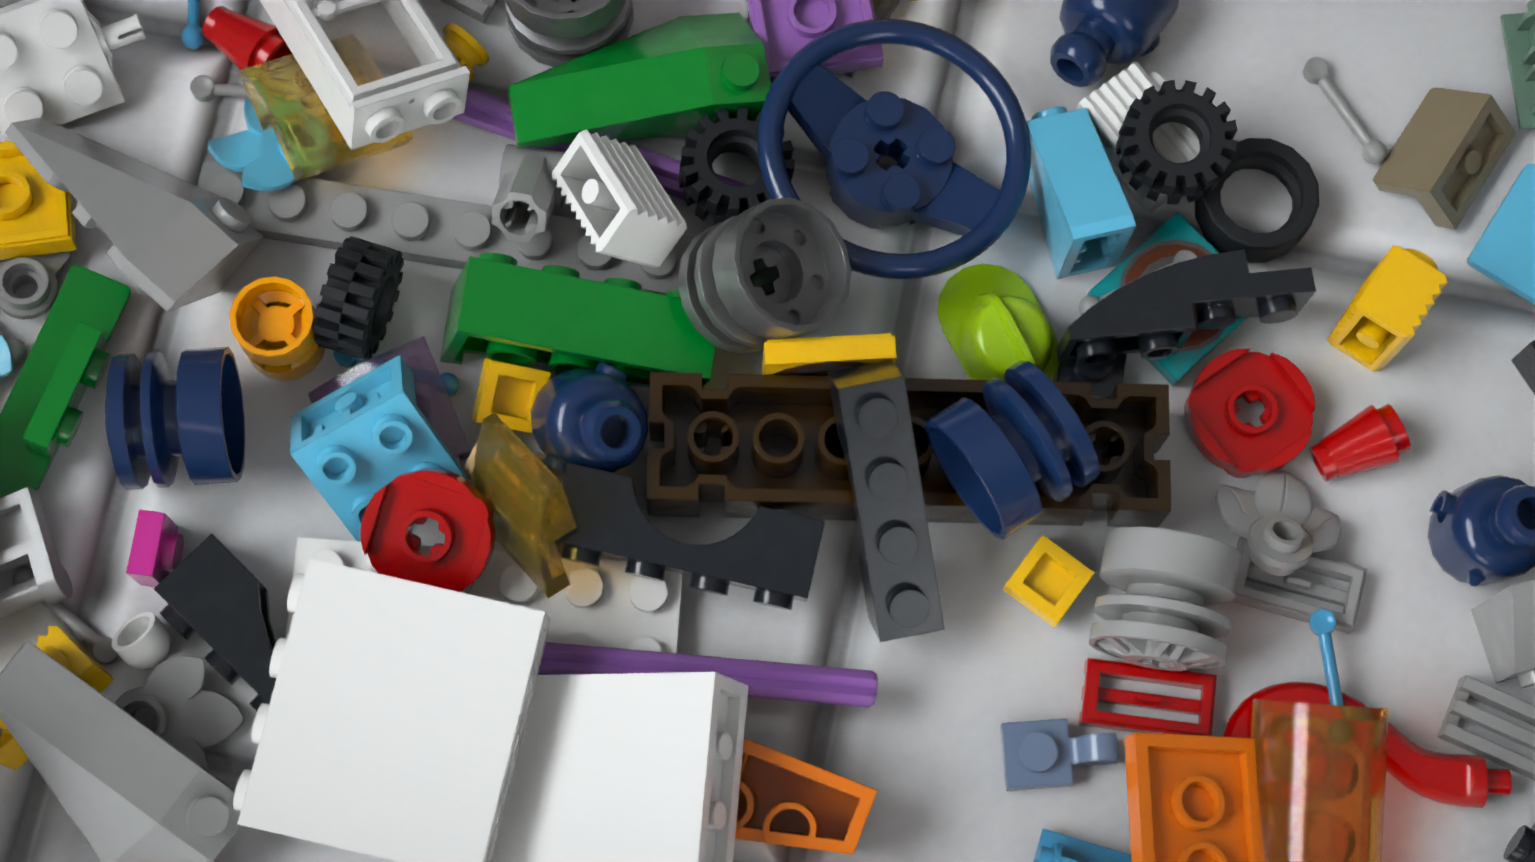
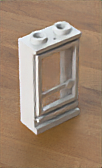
[260,0,470,150]

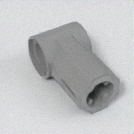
[491,144,566,243]

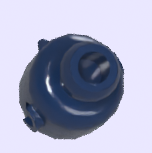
[1050,0,1179,87]
[531,362,648,474]
[1428,475,1535,587]

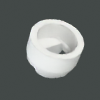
[112,612,171,670]

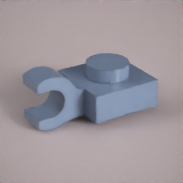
[1000,718,1119,791]

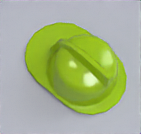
[937,263,1059,381]

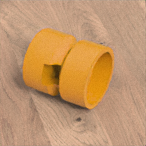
[229,276,326,381]

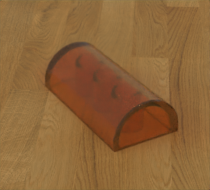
[1251,699,1389,862]

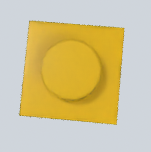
[471,358,551,433]
[1002,534,1095,628]

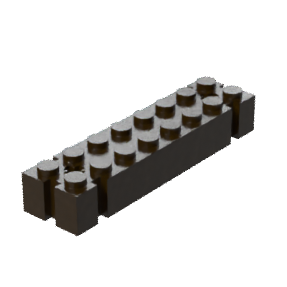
[646,372,1171,528]

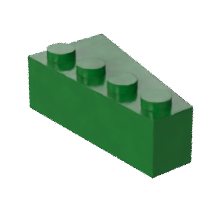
[440,253,715,388]

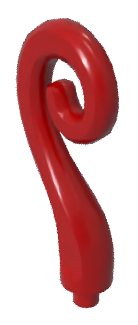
[1223,682,1512,808]

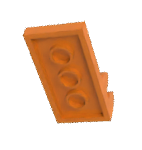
[1124,732,1266,862]

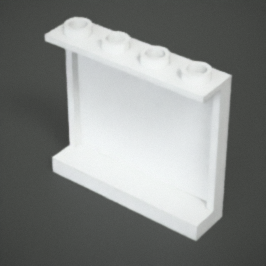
[233,558,551,862]
[491,672,748,862]

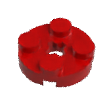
[1184,349,1315,478]
[360,468,496,592]

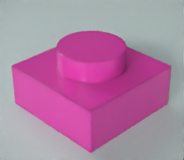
[126,509,184,587]

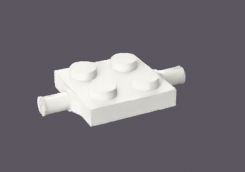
[0,0,147,142]

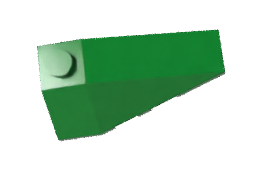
[507,13,771,148]

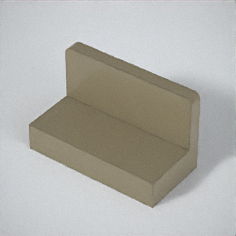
[1373,88,1516,230]

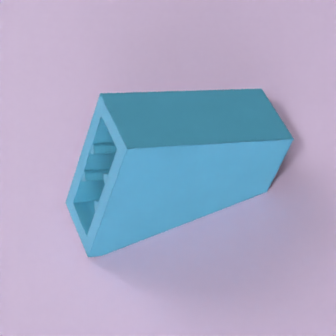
[1026,106,1136,279]

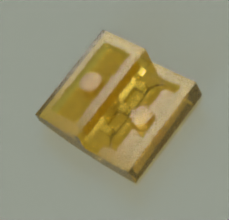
[239,36,413,181]
[474,413,577,598]

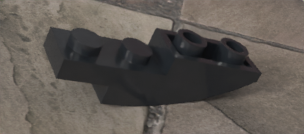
[1056,249,1316,366]

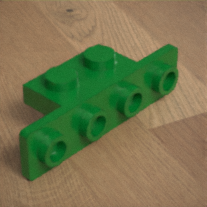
[0,265,131,498]

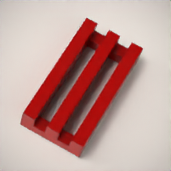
[1079,658,1217,736]

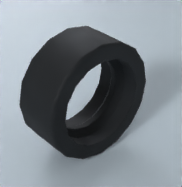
[1195,138,1319,263]

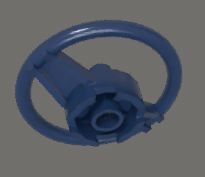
[757,19,1031,279]

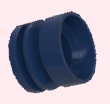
[105,346,246,490]
[925,360,1100,540]

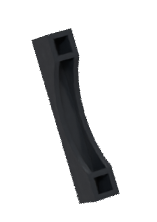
[154,533,276,711]

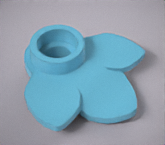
[208,99,335,191]

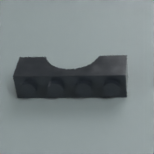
[827,360,945,642]
[549,462,825,610]

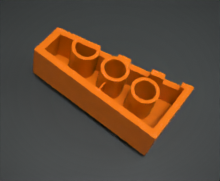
[735,738,878,855]

